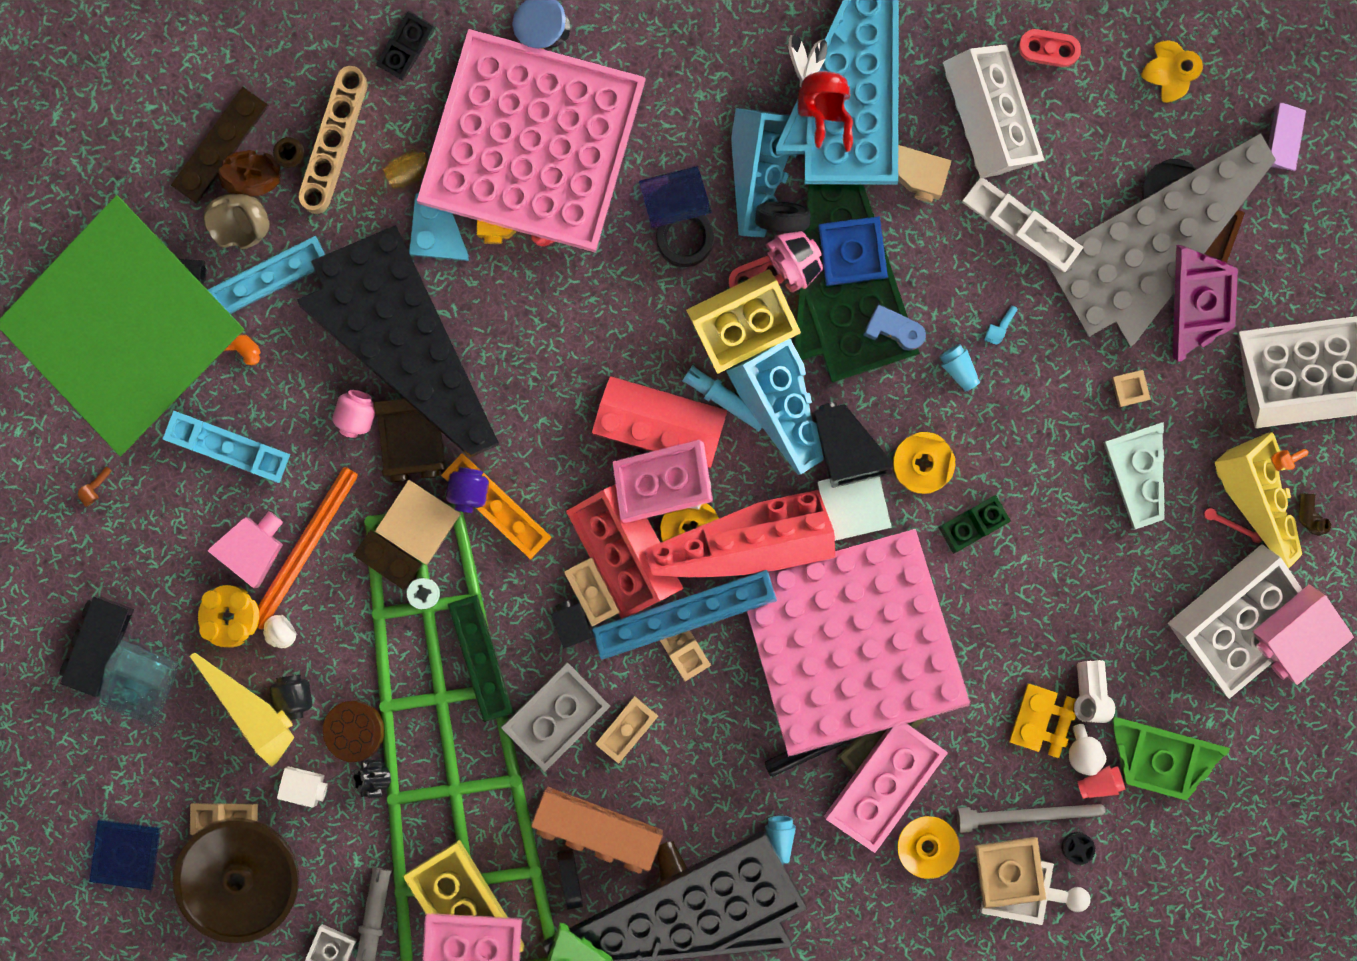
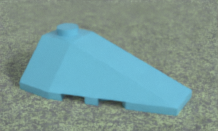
[731,108,797,237]
[726,339,824,475]

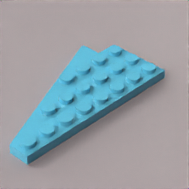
[776,0,899,185]

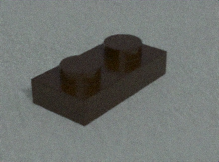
[353,530,423,590]

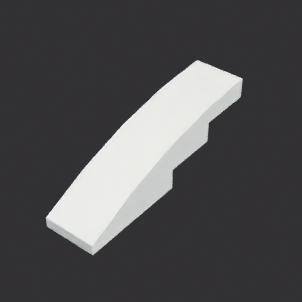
[962,178,1084,272]

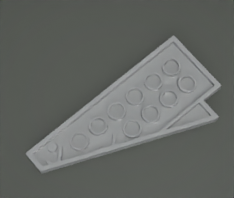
[1045,133,1276,347]

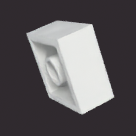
[305,924,357,961]

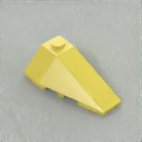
[1215,432,1302,568]
[190,653,294,767]

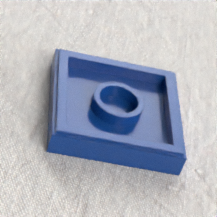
[818,216,888,286]

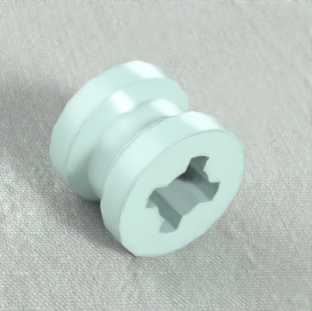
[407,578,440,609]

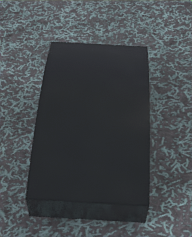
[376,11,436,81]

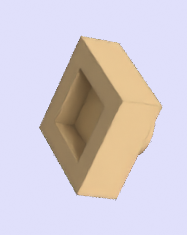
[1111,370,1151,408]

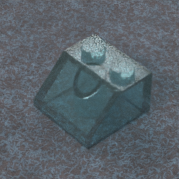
[99,640,179,727]

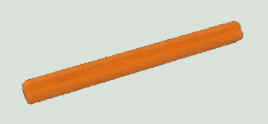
[257,467,358,630]

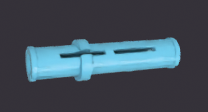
[682,365,762,432]

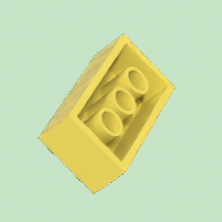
[403,840,525,952]

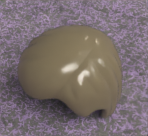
[203,193,270,249]

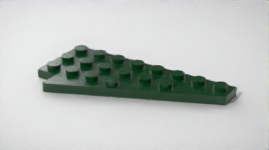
[794,184,920,383]

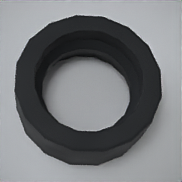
[656,207,714,268]

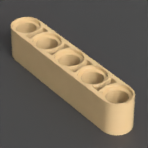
[299,66,367,214]

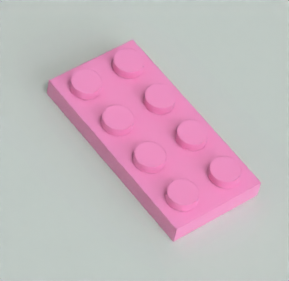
[824,723,947,853]

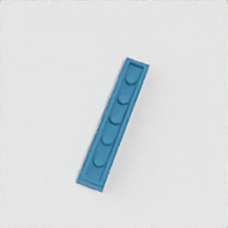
[592,570,777,660]

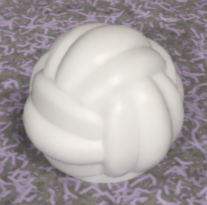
[263,615,297,648]

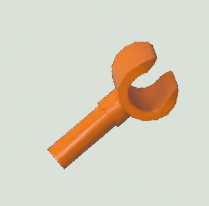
[1271,449,1308,471]

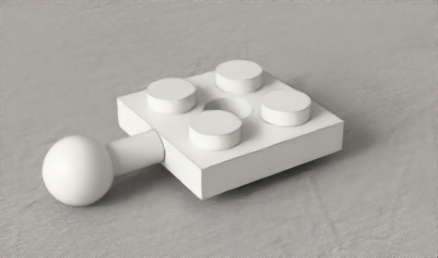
[980,860,1090,925]

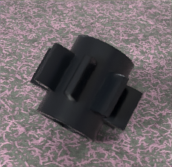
[352,760,391,798]

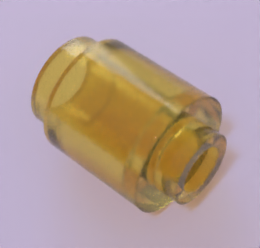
[383,148,429,189]

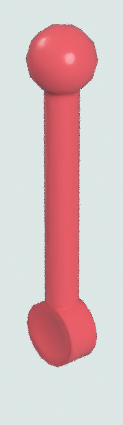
[1204,508,1263,543]

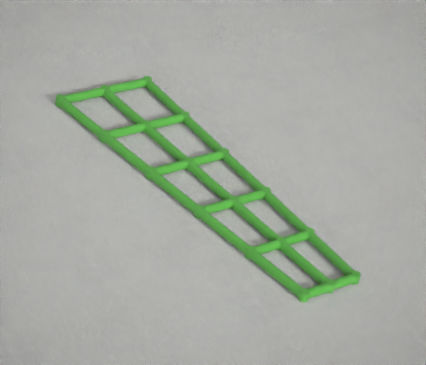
[364,503,556,961]

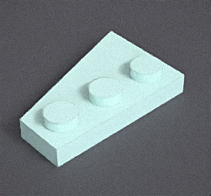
[1103,422,1165,530]

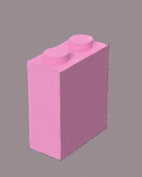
[1253,584,1354,685]

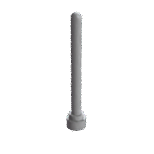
[956,804,1105,833]

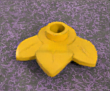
[1141,40,1203,103]

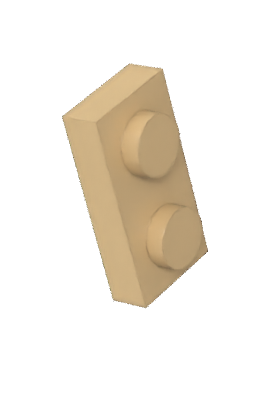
[564,557,620,626]
[595,696,658,764]

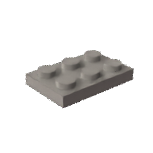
[501,662,611,772]

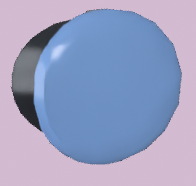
[512,0,570,49]

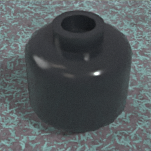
[270,674,312,720]

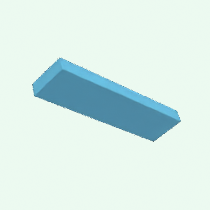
[208,236,326,314]

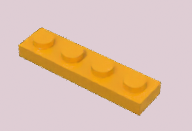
[441,453,552,560]

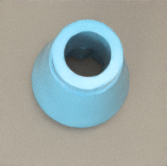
[940,344,980,392]
[765,816,796,864]

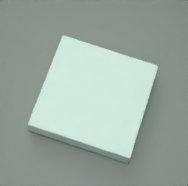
[817,477,891,541]

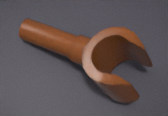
[78,466,112,507]

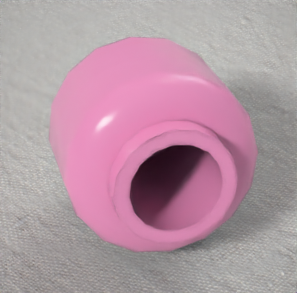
[332,390,375,438]

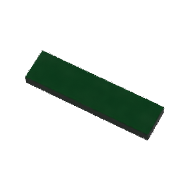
[448,595,514,722]

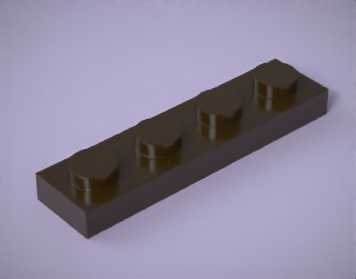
[171,86,269,204]

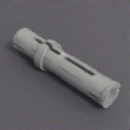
[356,867,392,961]

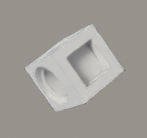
[277,766,328,808]

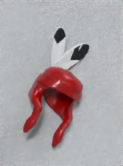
[788,35,853,152]

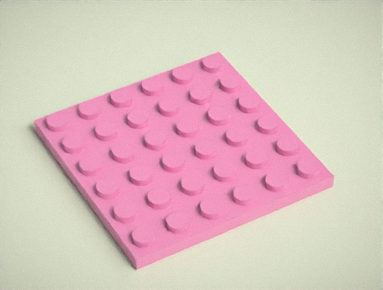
[417,29,646,253]
[739,529,970,756]

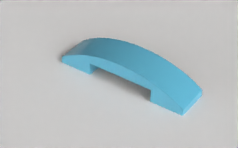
[163,410,291,483]

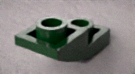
[938,495,1011,554]

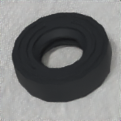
[755,202,810,233]

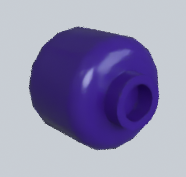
[446,467,489,513]

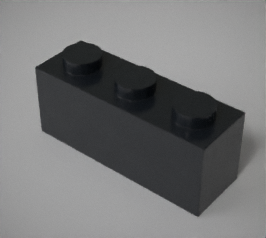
[59,596,134,697]

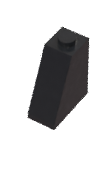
[814,402,893,488]

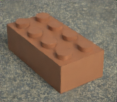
[531,787,663,873]

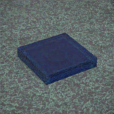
[639,166,712,228]
[89,819,161,890]

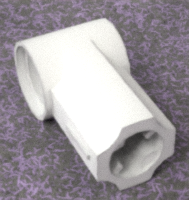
[1074,660,1115,723]

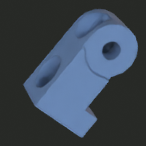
[863,305,926,351]

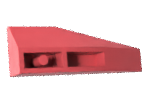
[645,490,836,577]

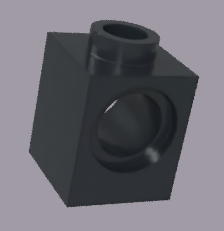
[551,599,593,649]

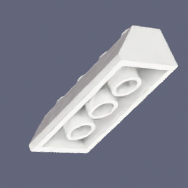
[943,45,1044,178]

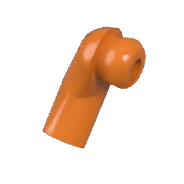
[224,335,261,366]

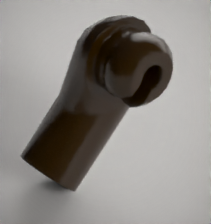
[1299,493,1331,536]

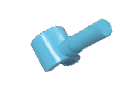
[984,306,1018,344]

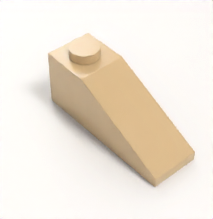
[898,145,952,203]

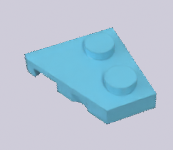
[409,193,469,261]

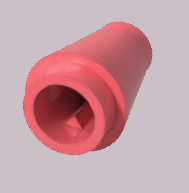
[1077,765,1126,799]

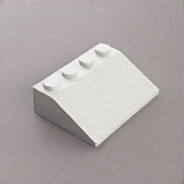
[1238,316,1357,428]
[1168,544,1302,699]

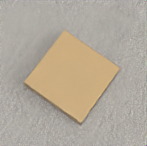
[375,480,461,565]
[975,837,1046,908]

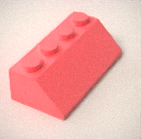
[592,376,727,469]
[566,484,684,619]

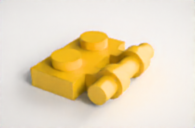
[1009,683,1076,758]

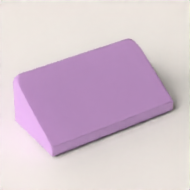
[1268,102,1306,171]

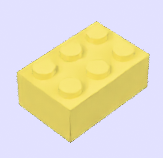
[686,269,801,374]

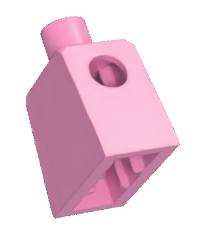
[208,511,283,588]

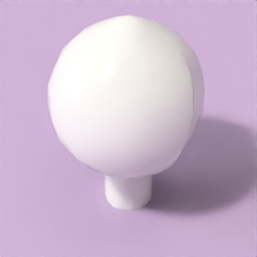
[1069,724,1106,776]

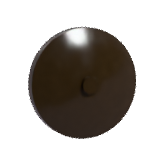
[173,818,299,943]

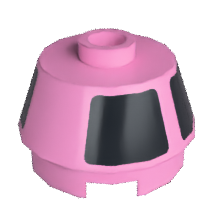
[765,231,822,293]

